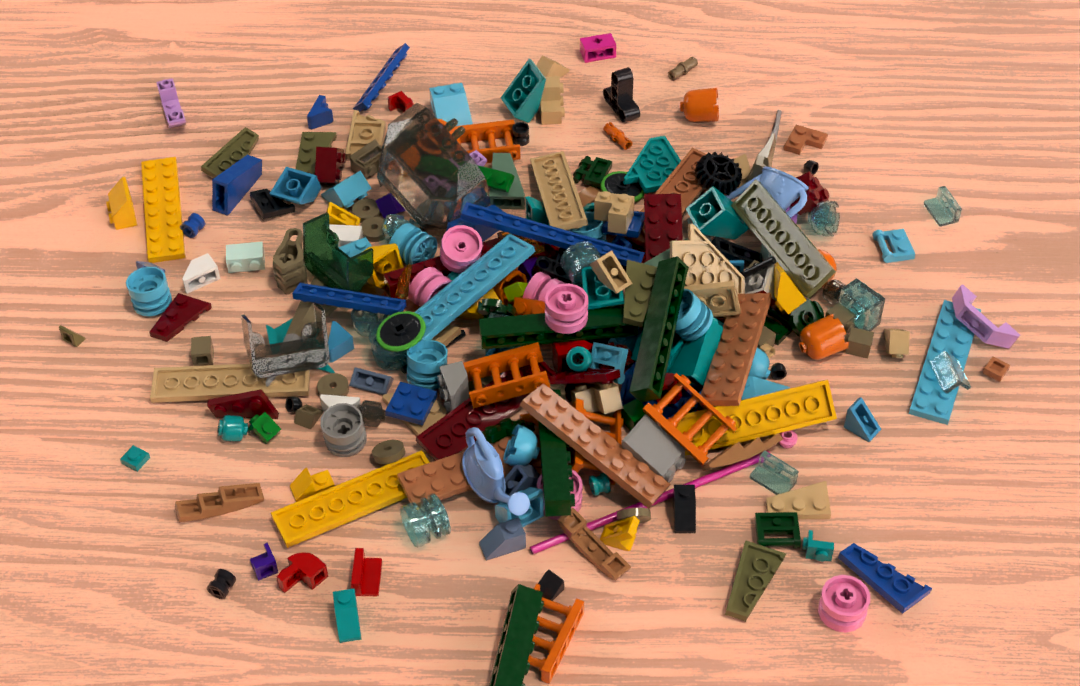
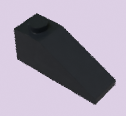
[711,237,763,269]

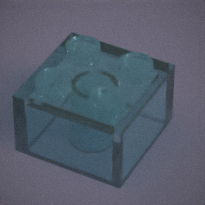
[839,278,885,331]

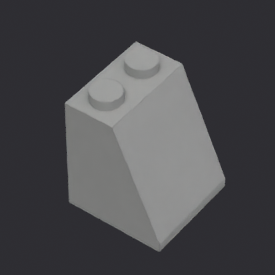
[622,414,686,483]

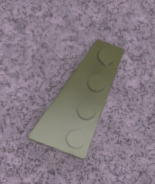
[201,127,259,178]
[296,132,337,175]

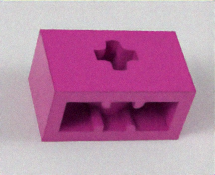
[580,33,616,63]

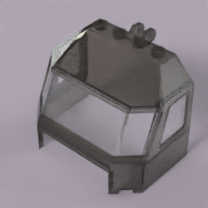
[377,103,491,238]

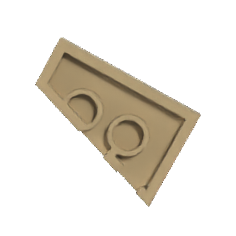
[766,481,831,519]

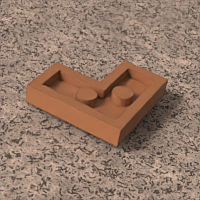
[784,124,828,155]

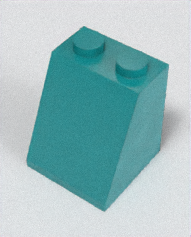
[685,186,749,240]

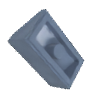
[349,367,394,395]

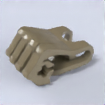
[273,228,308,295]

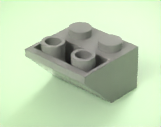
[437,361,469,414]

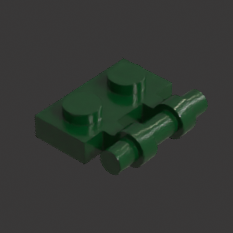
[573,156,612,188]

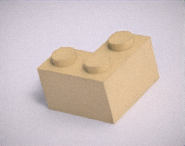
[540,76,565,125]
[594,191,635,234]
[569,382,623,414]

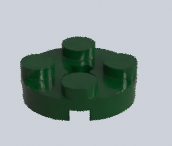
[477,298,516,318]
[787,298,824,337]

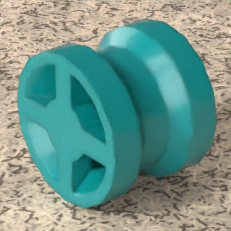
[589,473,611,496]

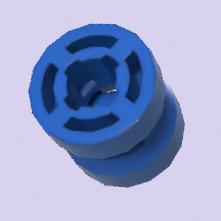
[180,213,205,238]

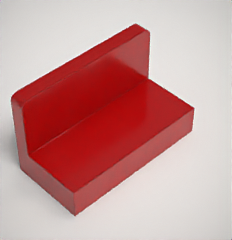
[351,548,382,597]

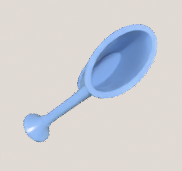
[725,166,809,218]
[462,427,530,516]

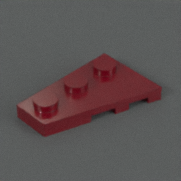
[149,293,212,342]
[549,368,620,384]
[207,389,279,419]

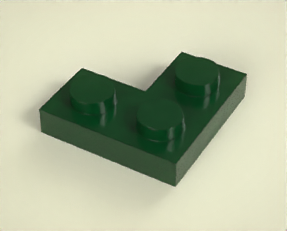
[482,418,535,443]

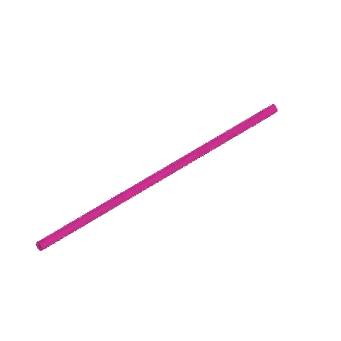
[530,450,771,554]

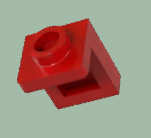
[387,91,414,117]

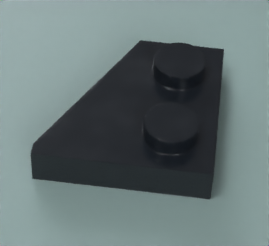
[250,188,295,219]

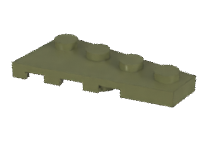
[623,260,657,328]
[725,541,786,622]

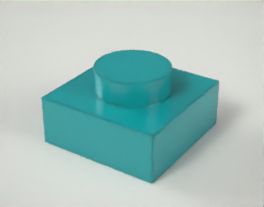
[120,445,150,472]

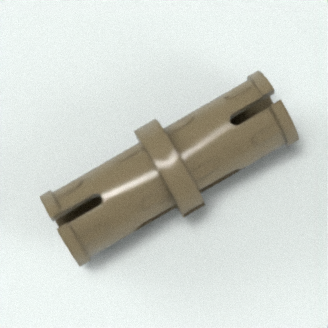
[668,56,698,81]

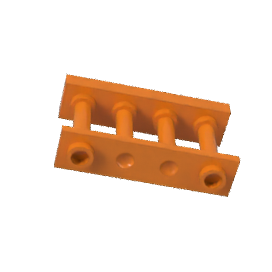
[450,119,521,163]
[463,342,550,408]
[643,373,737,466]
[568,398,623,485]
[528,584,585,684]

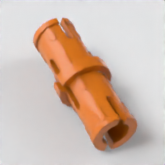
[603,122,632,150]

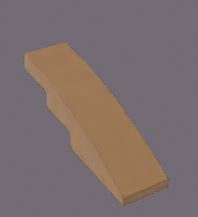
[701,433,783,470]
[175,483,264,523]

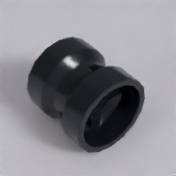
[512,122,529,146]
[207,569,236,599]

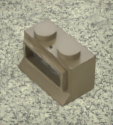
[350,139,386,179]

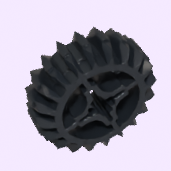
[694,152,742,195]

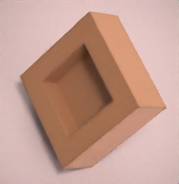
[983,357,1010,382]

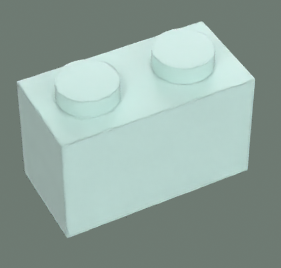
[226,241,265,273]

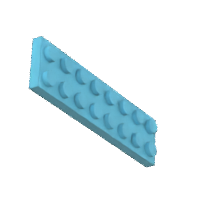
[415,233,536,340]
[909,300,981,425]

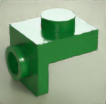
[248,412,281,444]

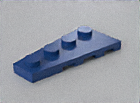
[838,543,932,614]

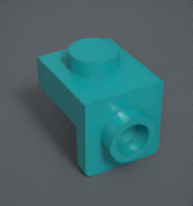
[802,530,834,562]

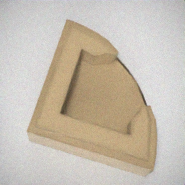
[759,344,776,359]

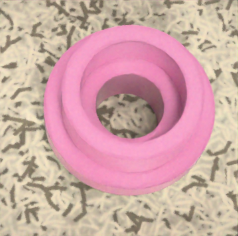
[779,430,798,448]

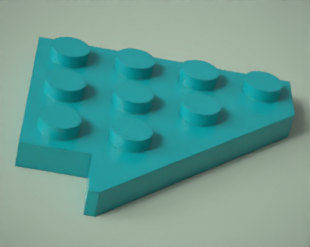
[623,136,681,193]

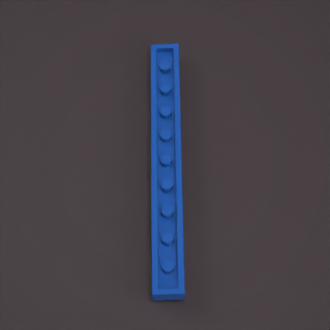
[460,202,644,266]

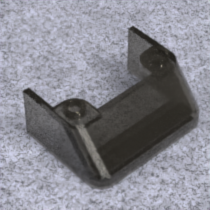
[241,303,330,378]

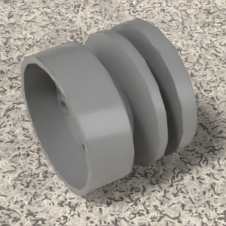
[320,403,367,457]

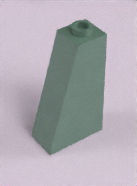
[489,153,525,210]

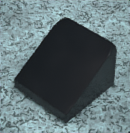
[538,569,564,601]

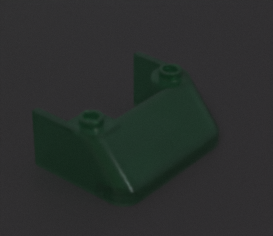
[303,212,374,292]

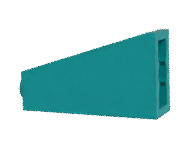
[669,317,724,387]

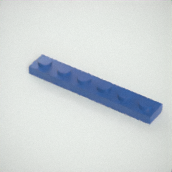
[353,43,410,112]
[292,283,406,315]

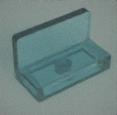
[924,186,962,227]
[929,351,971,394]
[750,450,799,495]

